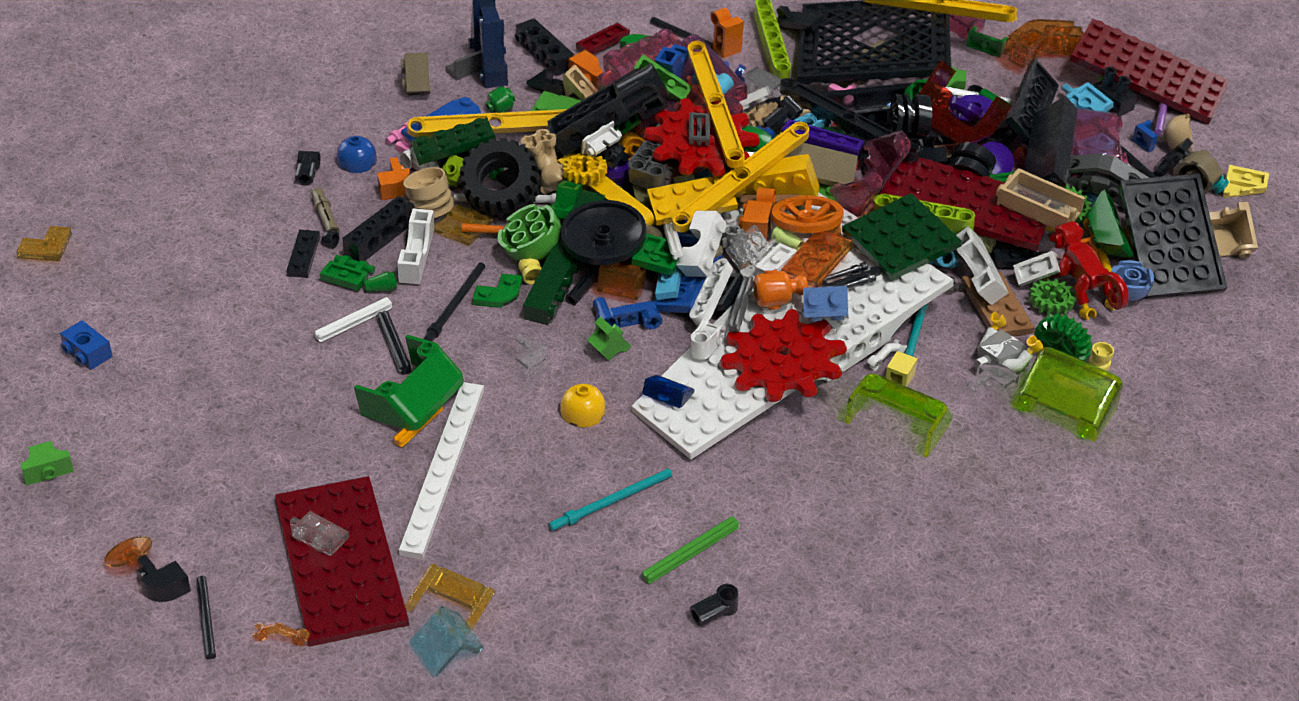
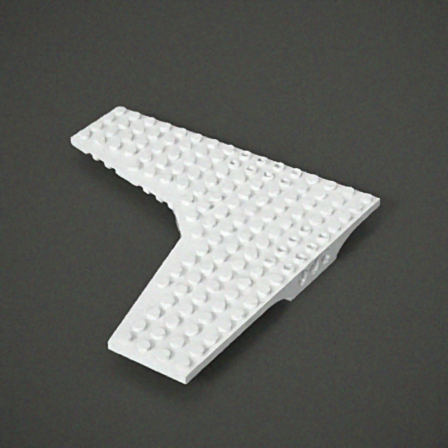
[632,167,954,459]

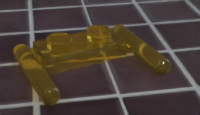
[405,563,495,635]

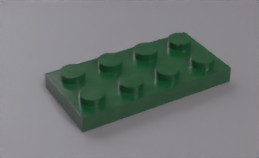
[411,117,496,166]

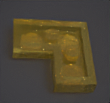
[16,226,72,261]

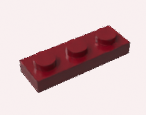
[576,22,630,55]

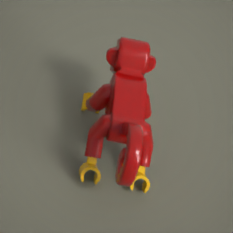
[1043,221,1129,320]

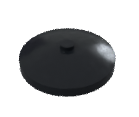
[561,200,647,265]

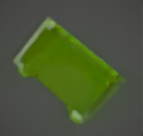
[1012,347,1123,442]

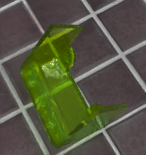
[845,374,953,458]

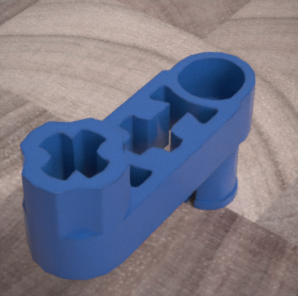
[593,297,663,330]

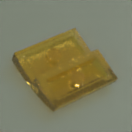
[434,204,493,246]

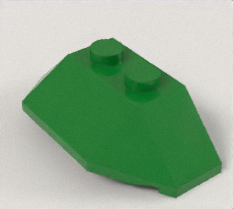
[1088,190,1133,260]

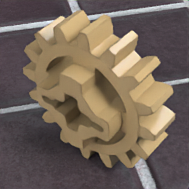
[746,102,778,129]

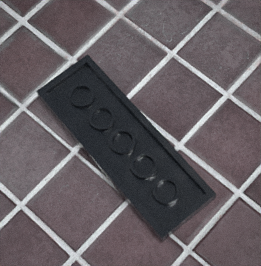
[1005,58,1059,147]

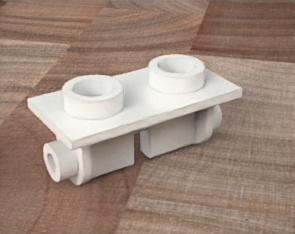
[582,121,622,156]

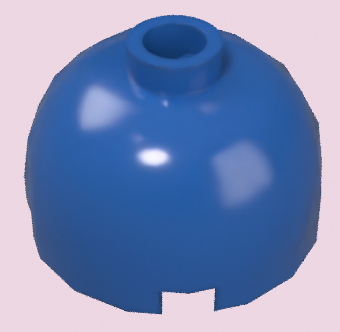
[337,136,377,173]

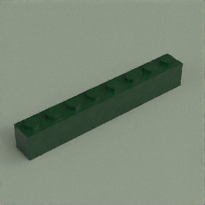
[523,190,605,325]

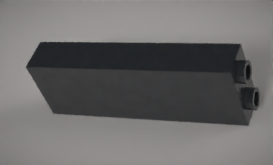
[1024,96,1078,187]

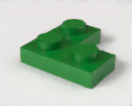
[632,234,679,276]

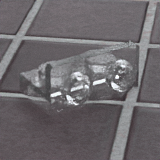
[725,225,776,270]
[290,511,349,556]

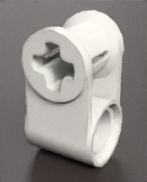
[691,319,726,360]

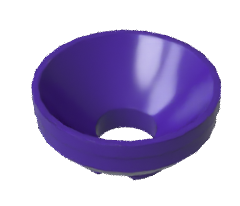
[949,96,984,123]
[605,159,629,184]

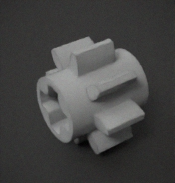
[721,225,746,251]

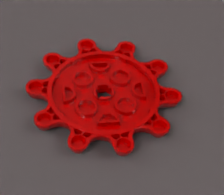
[643,98,760,177]
[719,309,847,402]

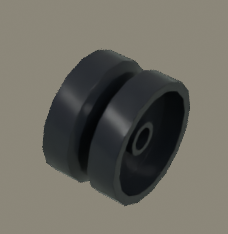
[948,142,996,177]

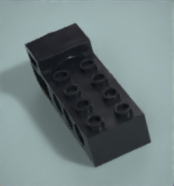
[547,63,670,156]

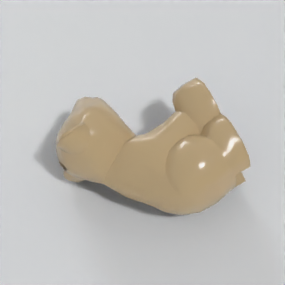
[521,129,573,194]

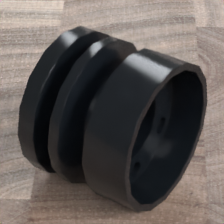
[889,94,932,137]

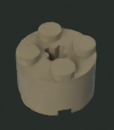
[1174,150,1222,194]

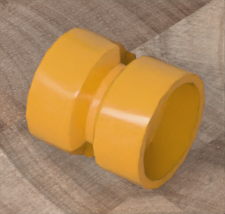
[617,132,644,160]

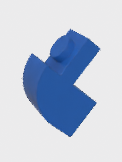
[654,44,689,78]

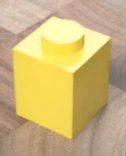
[884,351,918,390]

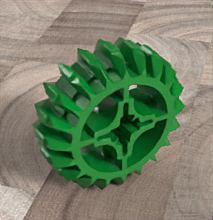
[1034,313,1093,369]

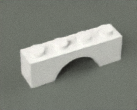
[397,209,434,284]
[957,226,1009,305]

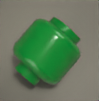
[485,86,516,113]

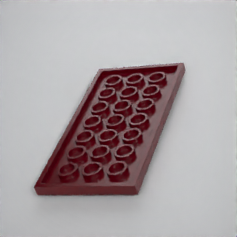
[1069,18,1230,124]
[880,157,1055,252]
[275,476,409,647]

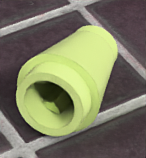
[772,226,804,251]

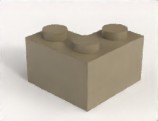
[401,52,430,95]

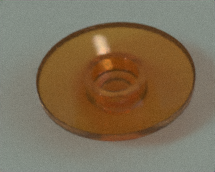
[104,536,152,567]

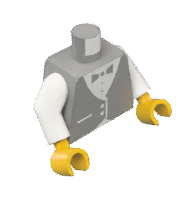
[974,311,1043,376]

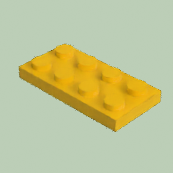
[647,174,738,225]

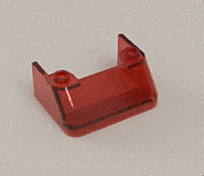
[919,60,1012,144]

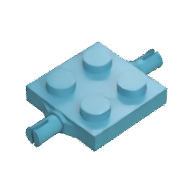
[1061,82,1113,127]

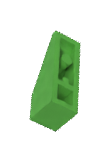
[633,54,693,102]

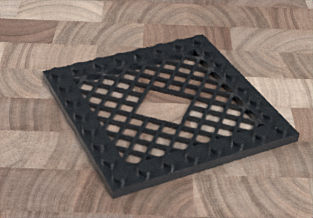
[797,0,952,84]

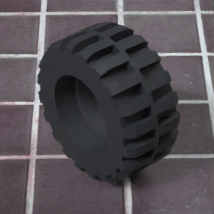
[460,138,541,220]

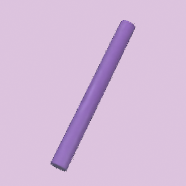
[1155,102,1167,136]

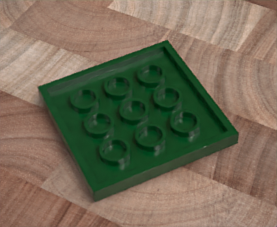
[842,193,962,281]

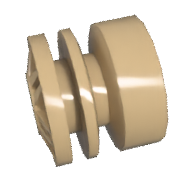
[403,167,454,218]

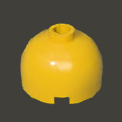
[560,383,606,428]

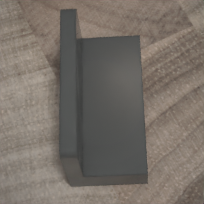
[446,50,482,81]

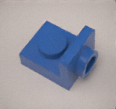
[1132,120,1158,153]

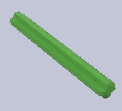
[642,516,739,584]

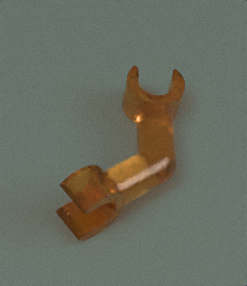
[251,622,310,647]

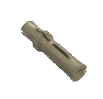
[311,188,340,233]

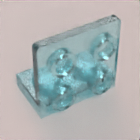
[409,606,484,677]

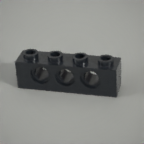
[515,18,575,77]
[342,196,415,262]

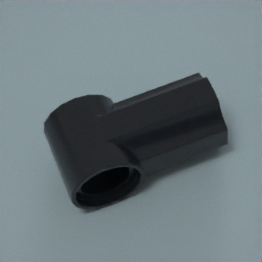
[762,95,803,133]
[295,150,321,186]
[690,584,738,626]

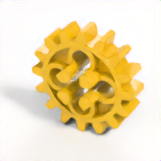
[563,153,607,185]

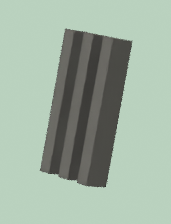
[689,112,710,146]

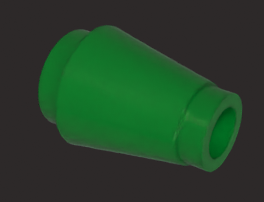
[365,271,397,292]

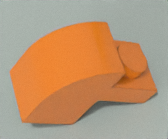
[377,157,410,200]

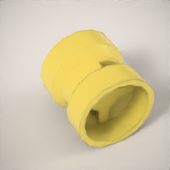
[518,259,542,285]
[1088,342,1114,372]

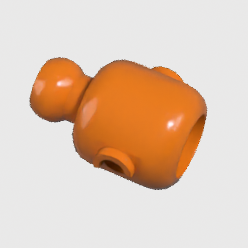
[753,269,808,310]

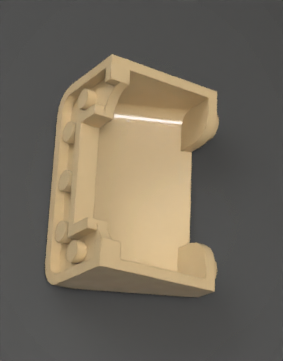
[1209,202,1258,258]

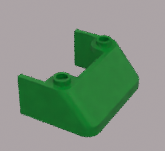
[354,335,464,431]

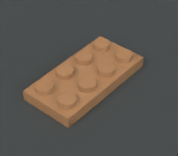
[961,272,1035,337]

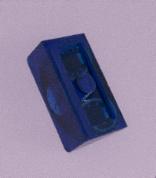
[642,375,695,408]

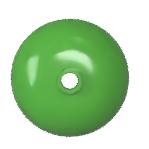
[498,204,562,262]

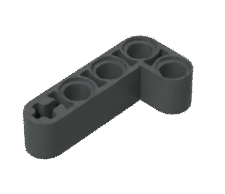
[628,123,665,189]

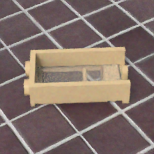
[996,168,1086,229]

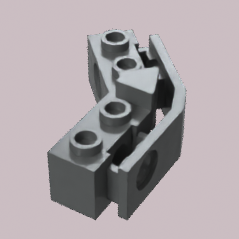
[1063,153,1149,208]

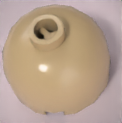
[1162,114,1193,153]

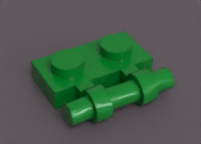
[320,255,375,291]

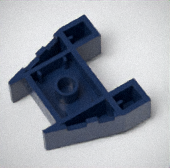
[468,0,508,88]

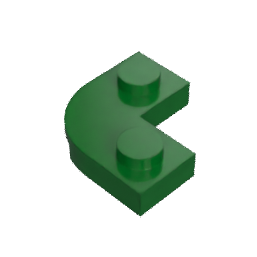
[473,273,522,308]

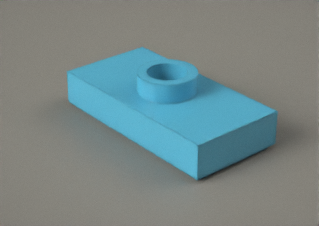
[655,267,682,300]

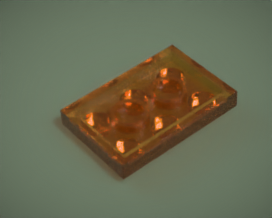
[781,231,854,287]

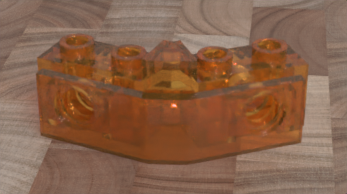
[1003,19,1084,68]

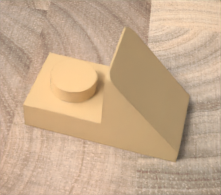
[563,65,598,100]

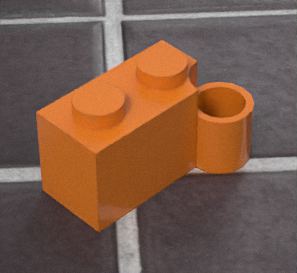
[710,7,744,59]
[739,187,776,239]

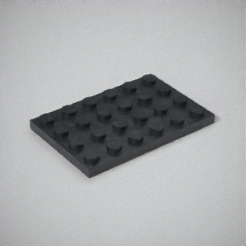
[1118,174,1228,299]

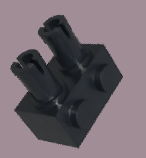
[1094,66,1137,118]

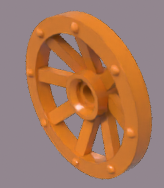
[772,195,844,233]

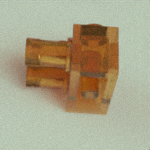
[596,262,647,300]

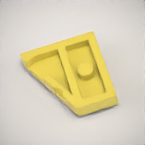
[1223,165,1269,198]

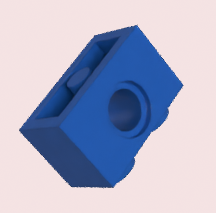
[60,320,113,370]

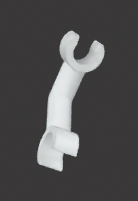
[867,339,907,371]

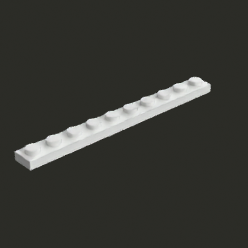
[399,382,484,560]

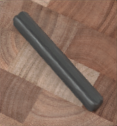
[727,276,753,333]

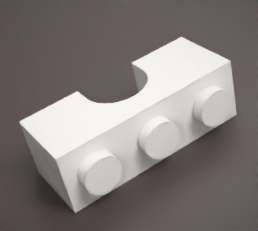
[676,211,726,277]

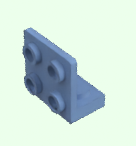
[803,286,848,321]

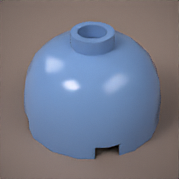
[1111,260,1154,301]

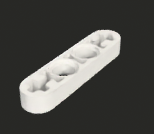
[689,258,733,326]

